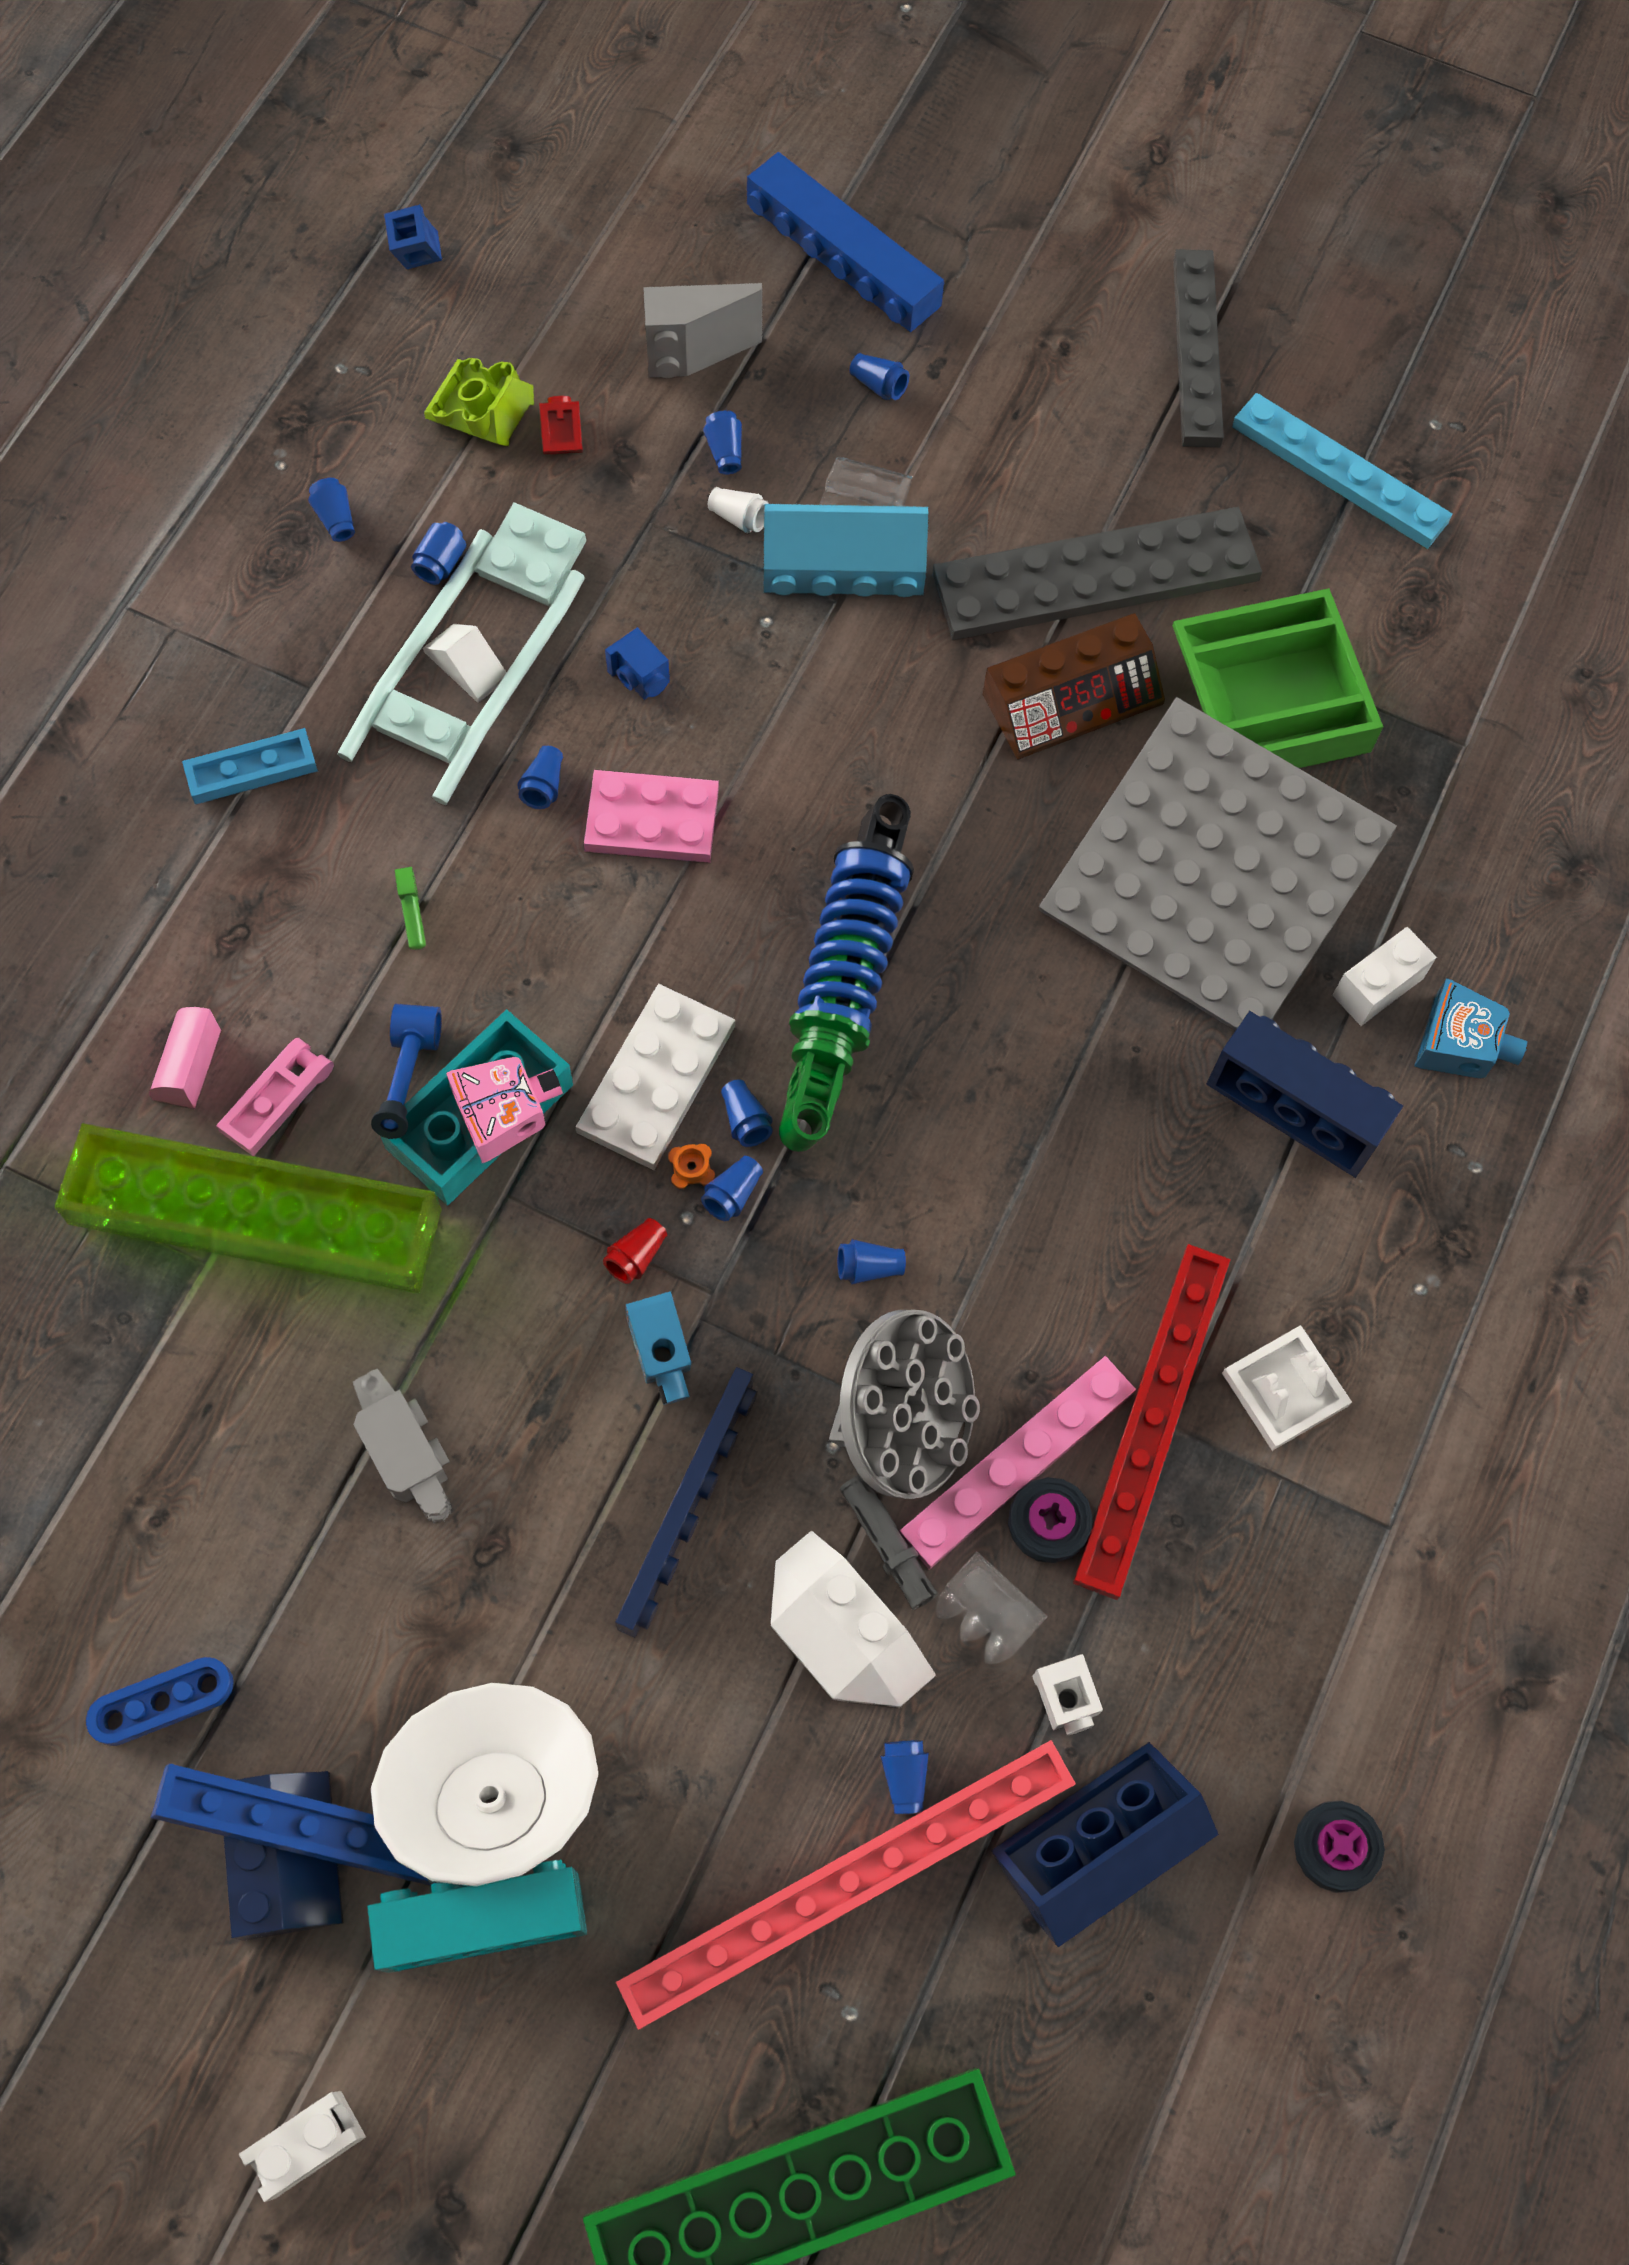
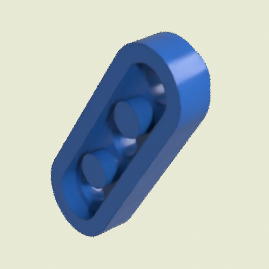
[86,1657,233,1746]

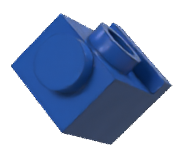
[384,205,442,269]
[605,627,670,700]

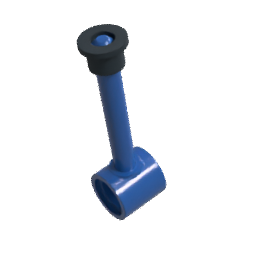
[371,1004,442,1139]

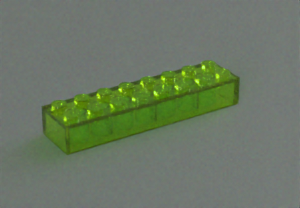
[54,1123,442,1294]

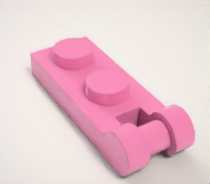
[216,1038,334,1157]

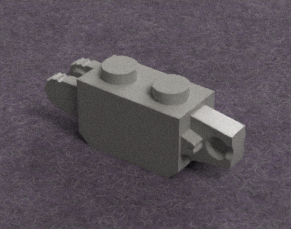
[353,1369,452,1523]

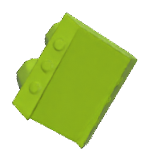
[424,358,534,446]

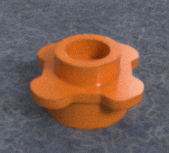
[668,1144,715,1189]

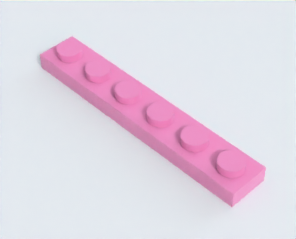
[899,1356,1137,1570]

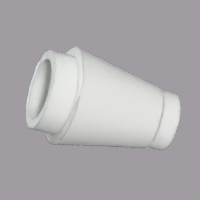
[708,487,769,533]

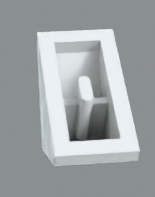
[423,624,507,703]

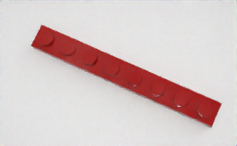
[1073,1244,1231,1600]

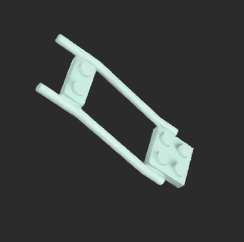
[337,502,587,805]

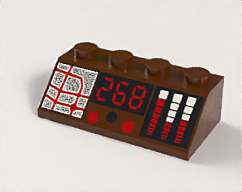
[983,613,1165,760]

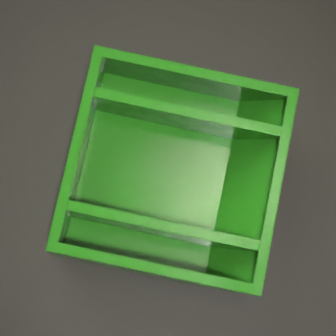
[1172,588,1383,768]

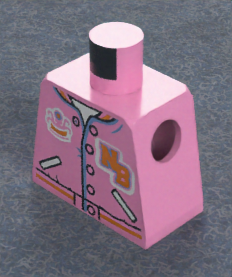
[446,1057,563,1164]

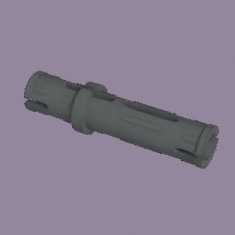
[840,1475,938,1610]

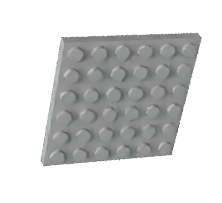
[1039,697,1397,1031]

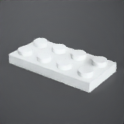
[576,983,735,1170]

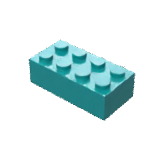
[380,1009,573,1206]
[367,1860,587,1973]

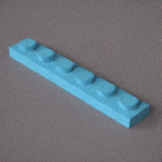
[1232,393,1452,549]

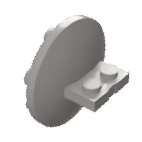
[829,1309,980,1499]

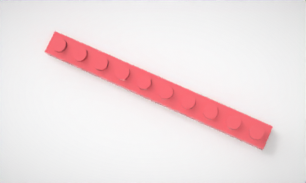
[616,1740,1076,2030]

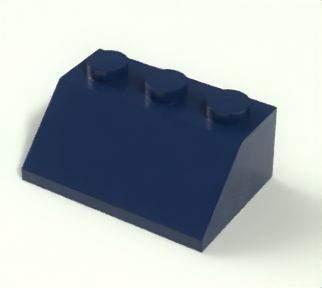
[224,1771,344,1941]

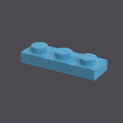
[182,728,318,805]

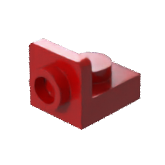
[539,396,583,455]

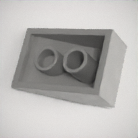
[644,283,762,378]

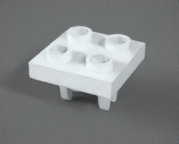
[1222,1325,1352,1451]

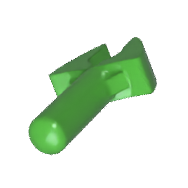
[395,867,426,950]

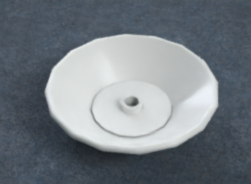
[371,1683,599,1886]

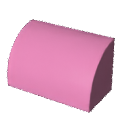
[149,1007,221,1109]

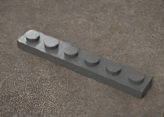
[1173,249,1224,447]

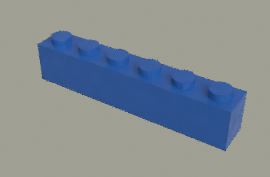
[747,152,944,332]

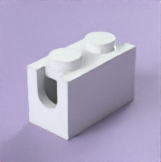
[239,2091,366,2202]

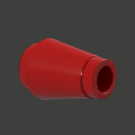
[603,1218,667,1284]

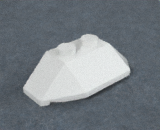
[771,1531,936,1708]

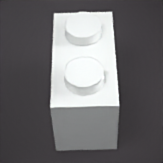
[1332,927,1437,1026]

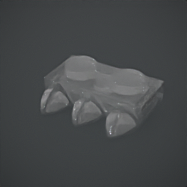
[936,1552,1048,1664]

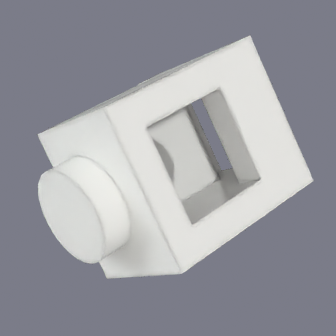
[1032,1654,1103,1735]

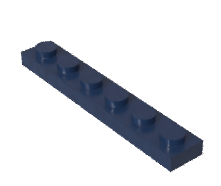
[615,1367,758,1638]

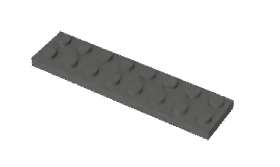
[932,507,1262,640]

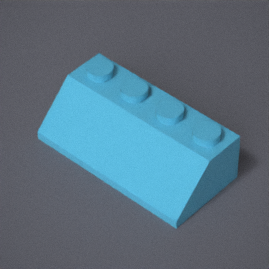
[764,504,928,597]

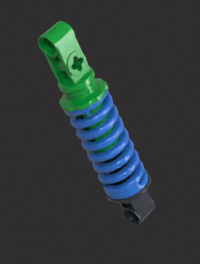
[779,794,914,1152]

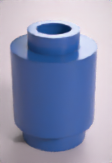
[411,522,466,585]

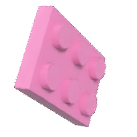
[584,770,719,863]

